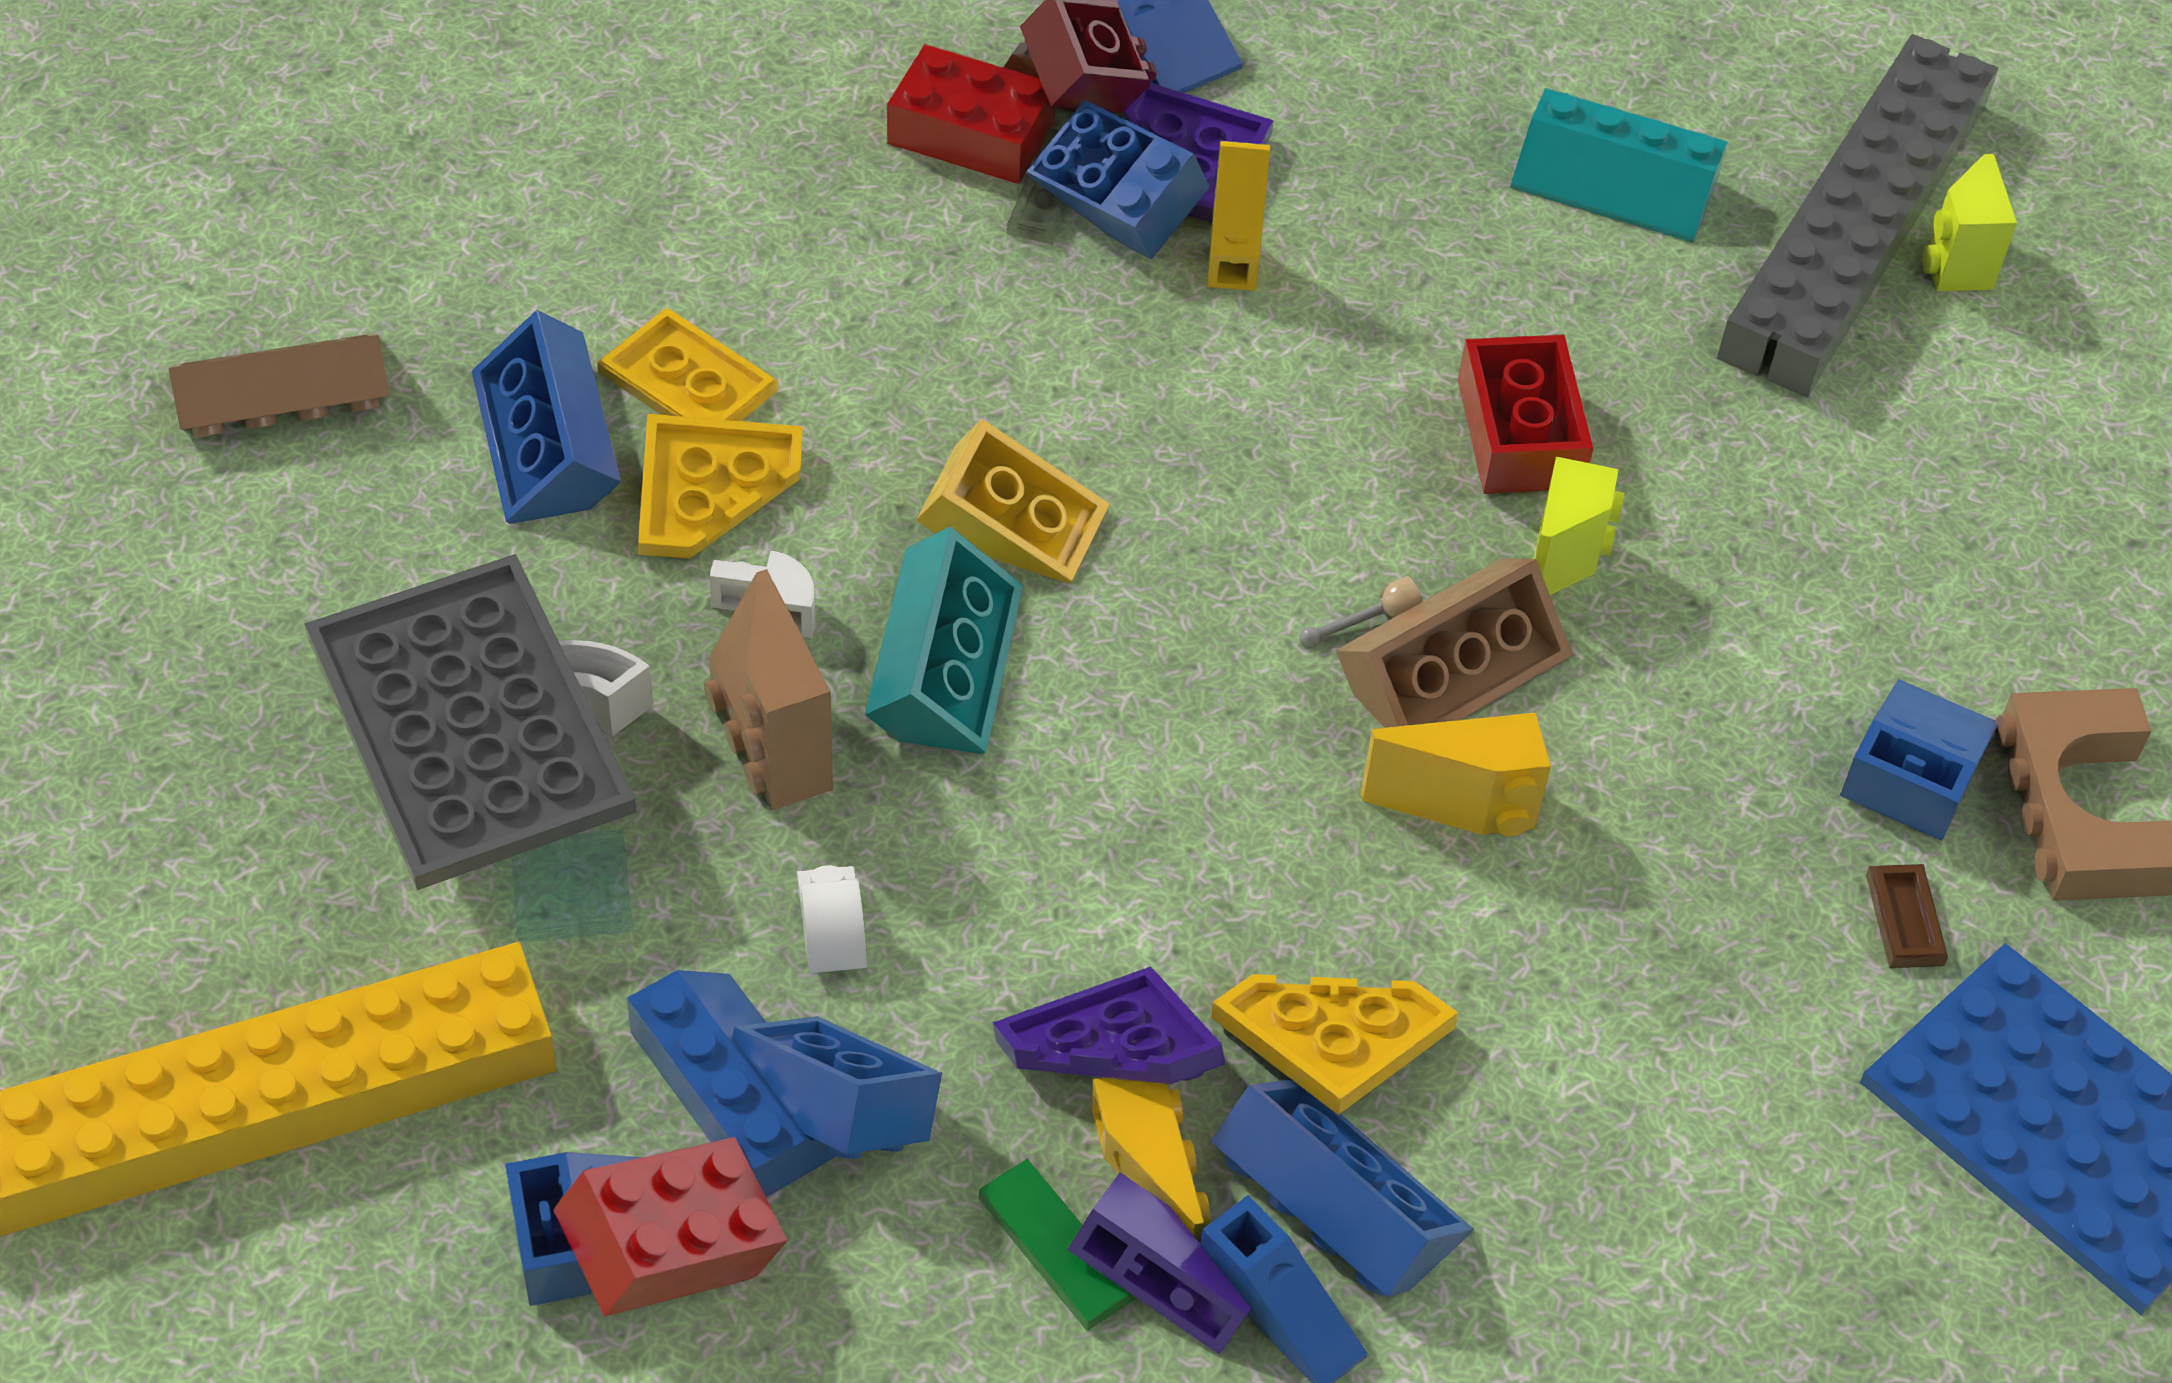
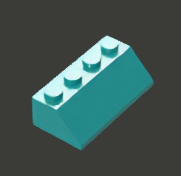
[1510,88,1728,243]
[865,526,1023,754]

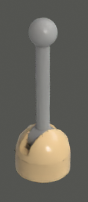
[1299,576,1423,648]

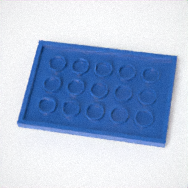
[1859,943,2172,1315]

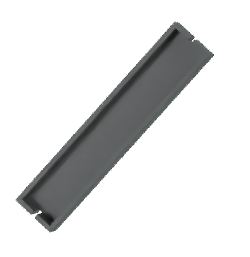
[1717,33,1999,398]

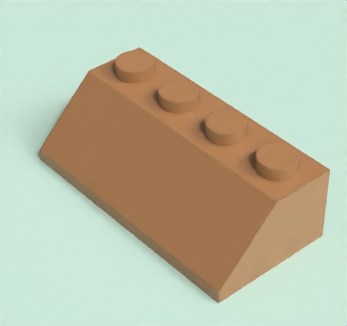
[168,333,390,437]
[1335,559,1573,728]

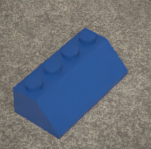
[472,310,621,524]
[627,970,837,1198]
[1211,1079,1474,1297]

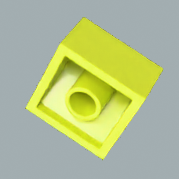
[1922,154,2017,291]
[1534,457,1625,595]

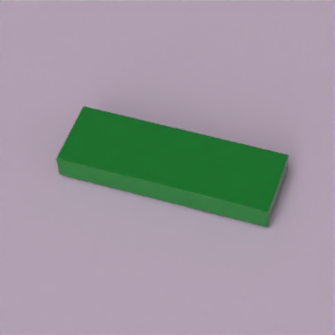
[979,1158,1136,1331]

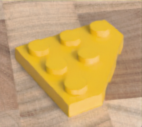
[637,414,803,559]
[1211,974,1458,1115]

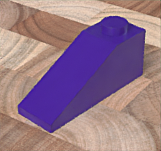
[1067,1172,1251,1355]

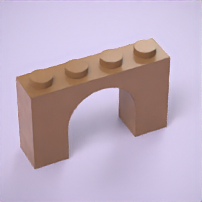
[1995,688,2172,901]

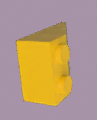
[916,418,1110,584]
[1360,713,1551,837]

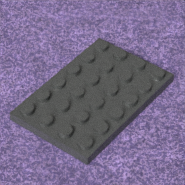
[304,554,637,890]

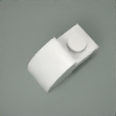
[709,551,815,638]
[797,865,867,974]

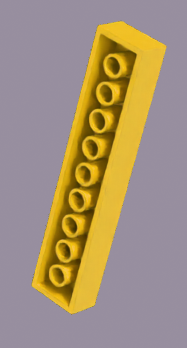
[0,941,557,1237]

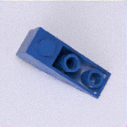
[1200,1195,1367,1383]

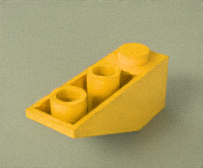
[1207,141,1270,291]
[1091,1077,1211,1244]

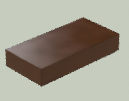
[1866,864,1948,968]

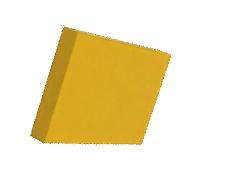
[597,307,779,421]

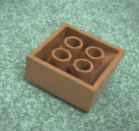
[704,569,833,811]

